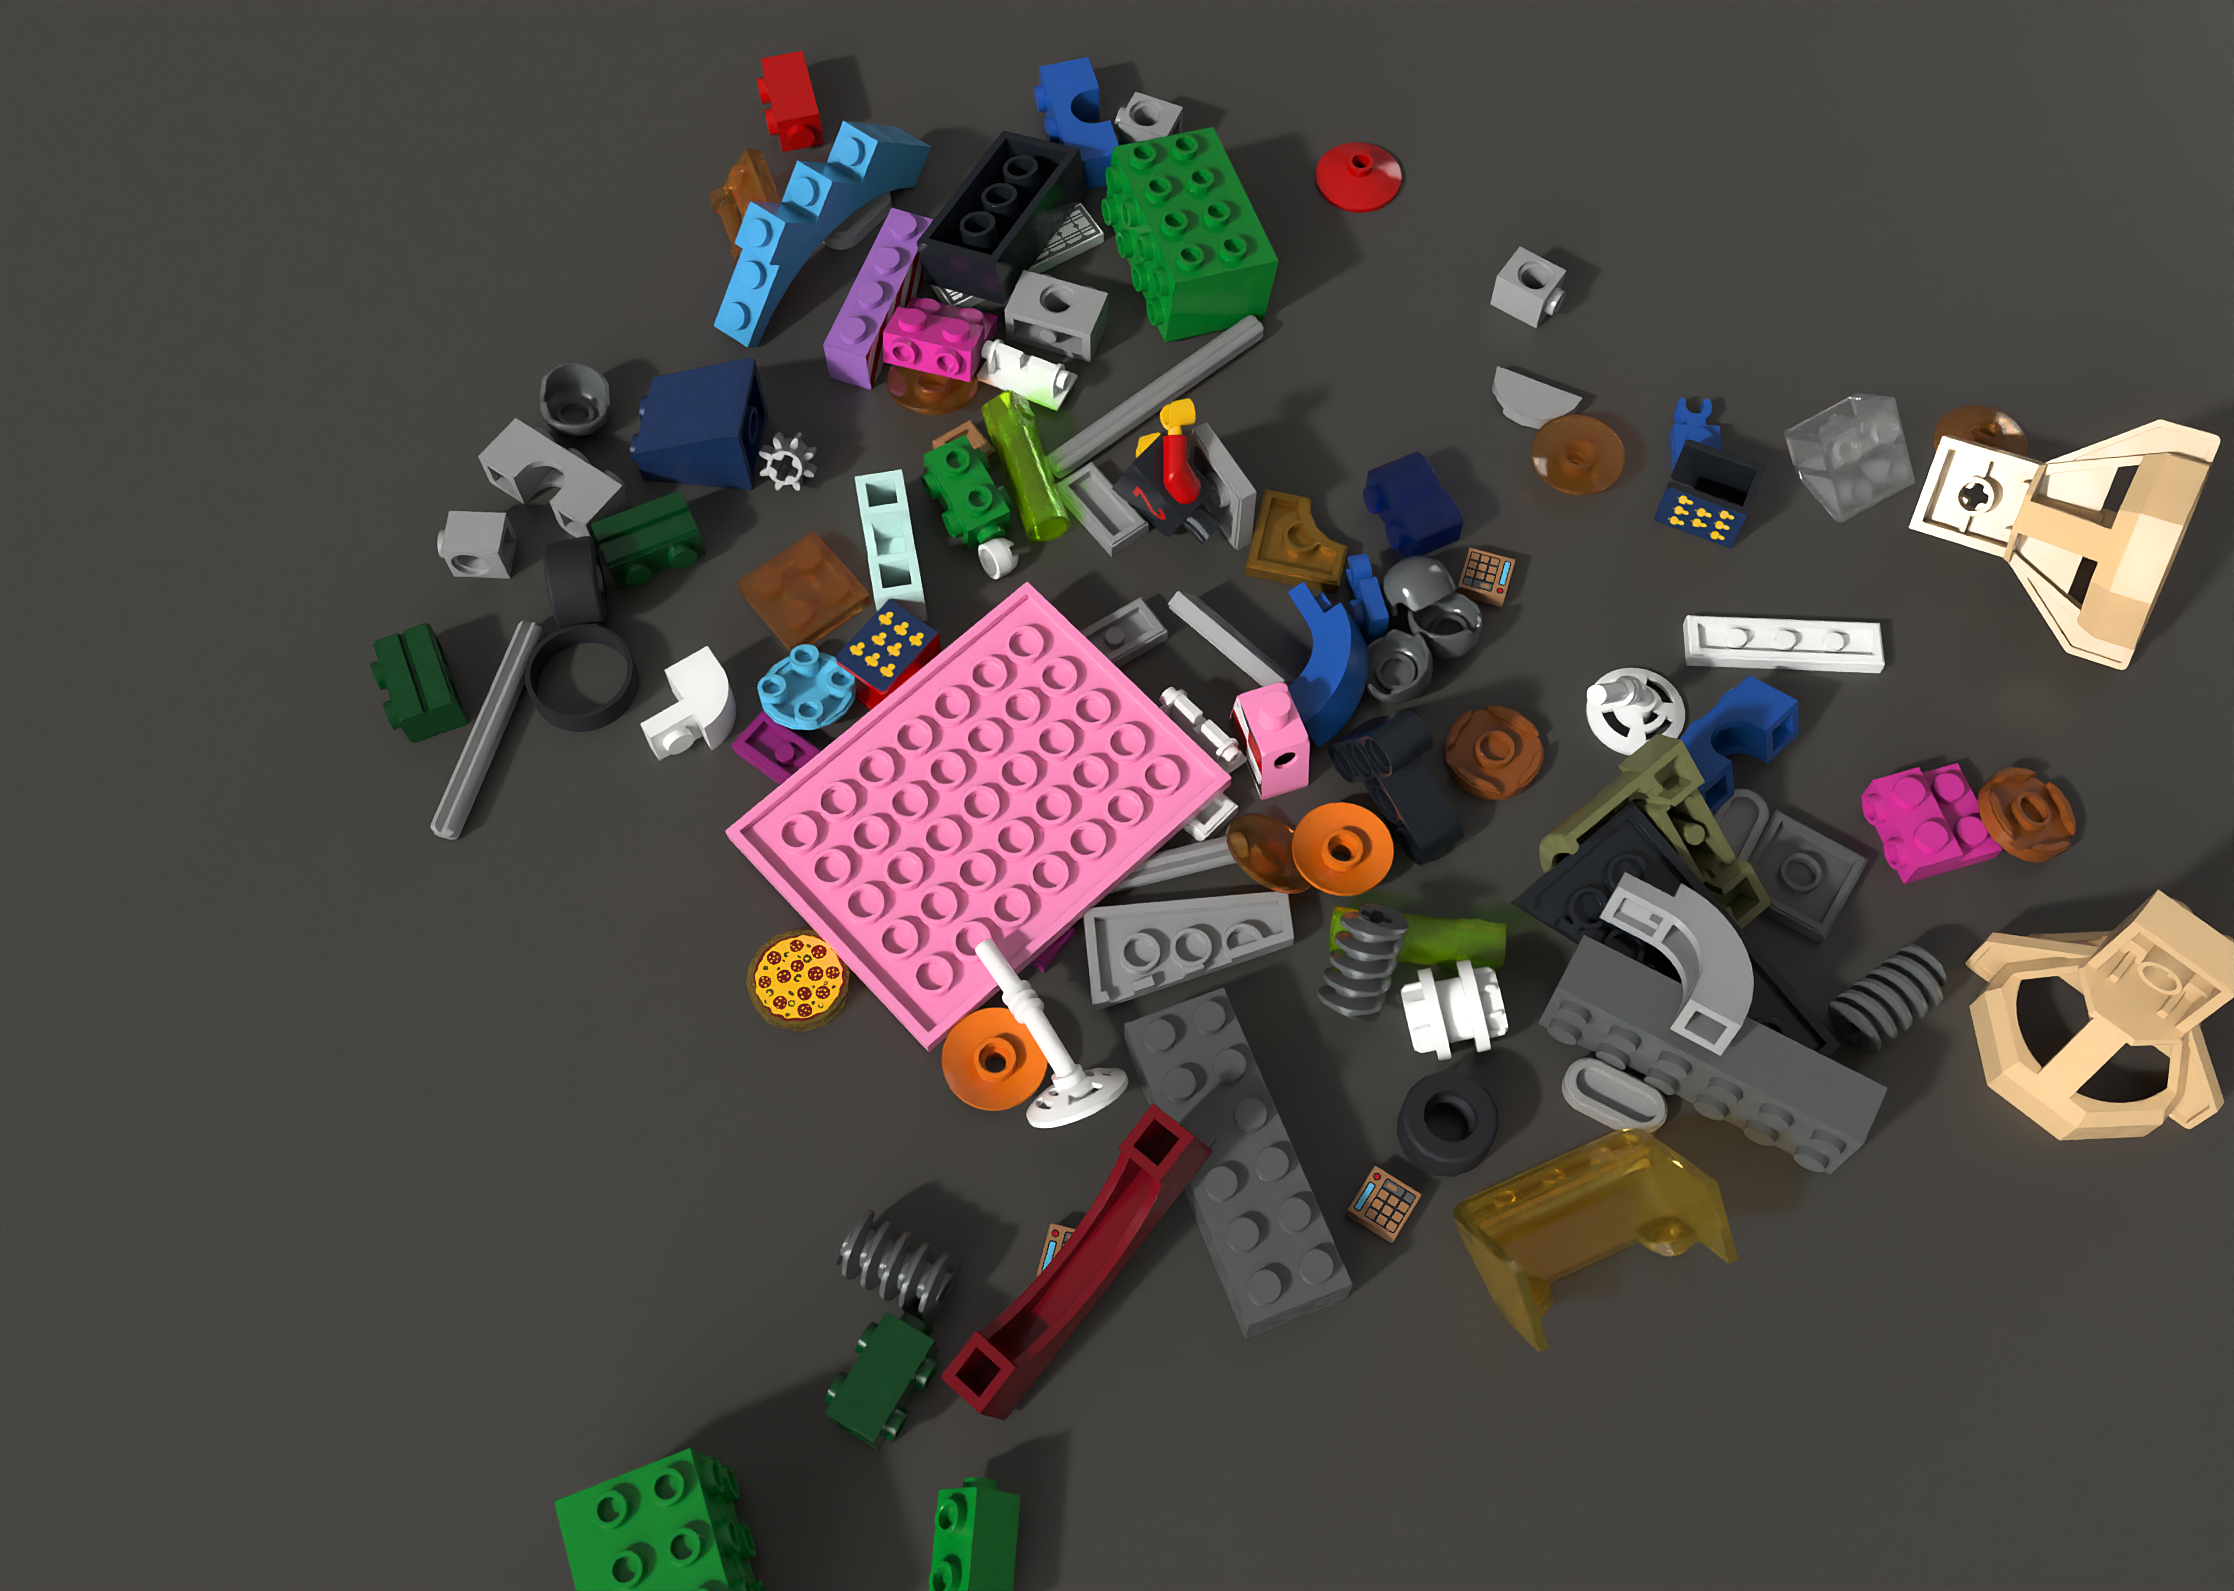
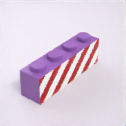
[823,208,933,390]

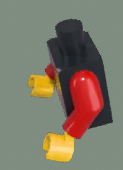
[1112,398,1221,544]

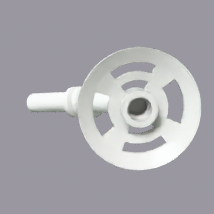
[1586,668,1685,756]
[975,939,1128,1128]

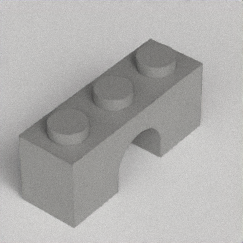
[478,418,631,548]

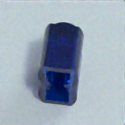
[1363,451,1464,558]

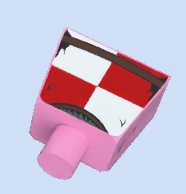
[1229,682,1310,800]

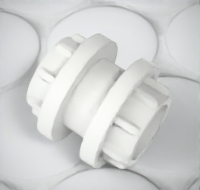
[1400,959,1509,1061]

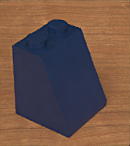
[630,358,769,490]

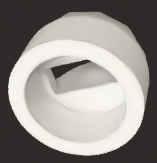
[978,538,1019,580]

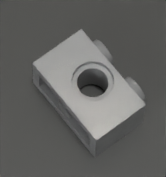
[1004,270,1108,363]

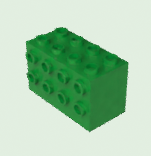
[1101,127,1279,343]
[554,1448,767,1591]

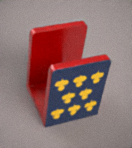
[836,599,941,710]

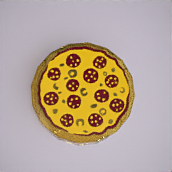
[746,929,852,1032]

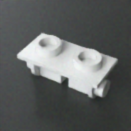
[976,339,1078,411]
[1159,687,1247,774]

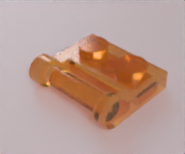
[709,148,781,267]

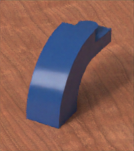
[1287,581,1369,748]

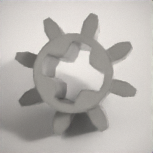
[759,431,818,491]

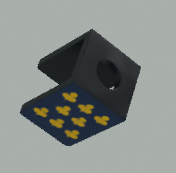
[1654,440,1766,549]

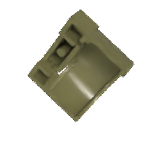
[1539,734,1772,929]

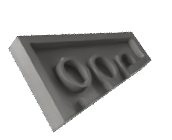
[1083,890,1294,1012]

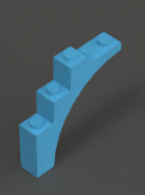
[713,121,931,347]

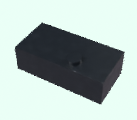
[917,130,1086,304]

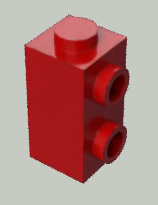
[756,51,824,152]

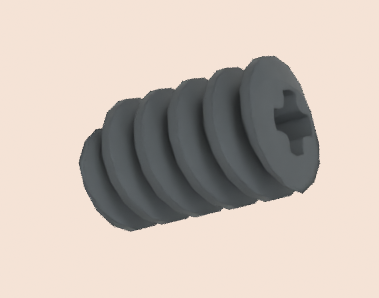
[1318,903,1409,1022]
[1828,944,1947,1054]
[836,1209,961,1323]

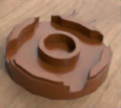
[1443,705,1544,800]
[1977,767,2076,863]

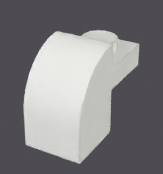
[640,646,737,761]

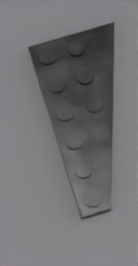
[1511,801,1841,1057]

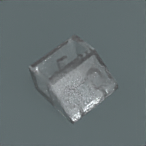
[1784,393,1915,523]

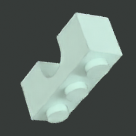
[855,469,928,621]

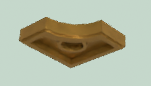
[1245,489,1348,594]

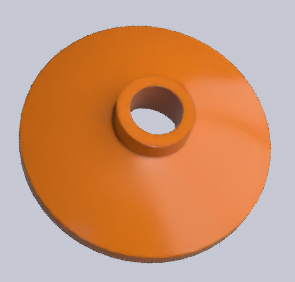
[1292,802,1394,896]
[942,1008,1048,1111]

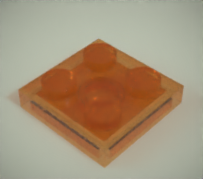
[737,531,872,652]

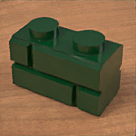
[590,490,706,588]
[370,623,468,743]

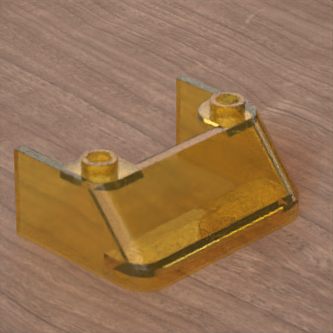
[1453,1128,1738,1353]

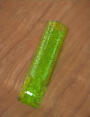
[981,390,1070,543]
[1328,905,1506,975]

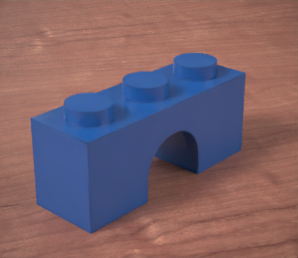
[1033,57,1119,190]
[1679,675,1799,815]

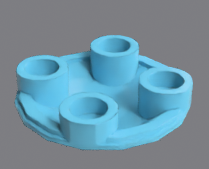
[757,644,857,730]

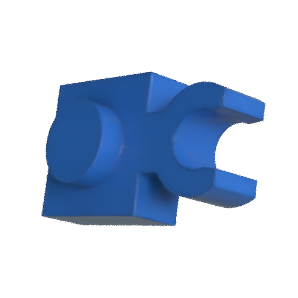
[1669,398,1722,472]
[1345,553,1389,645]

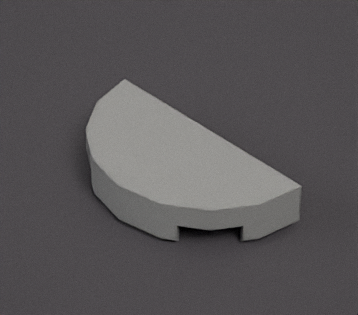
[1492,366,1583,429]

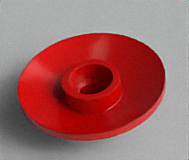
[1315,142,1402,213]

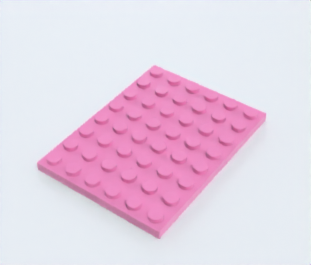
[725,582,1232,1052]

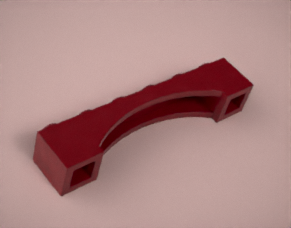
[940,1103,1213,1421]

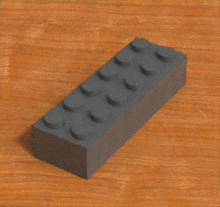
[1538,935,1888,1175]
[1124,987,1353,1339]

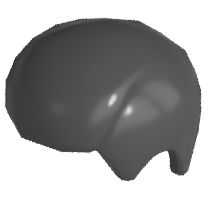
[540,361,611,438]
[1379,555,1457,616]
[1408,593,1484,660]
[1365,629,1434,704]

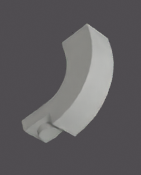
[1599,872,1754,1056]

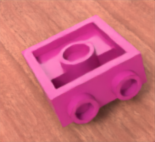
[883,296,997,382]
[1861,763,2003,884]

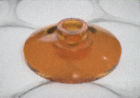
[886,365,978,415]
[1933,405,2028,484]
[1531,415,1625,495]
[1226,813,1311,894]

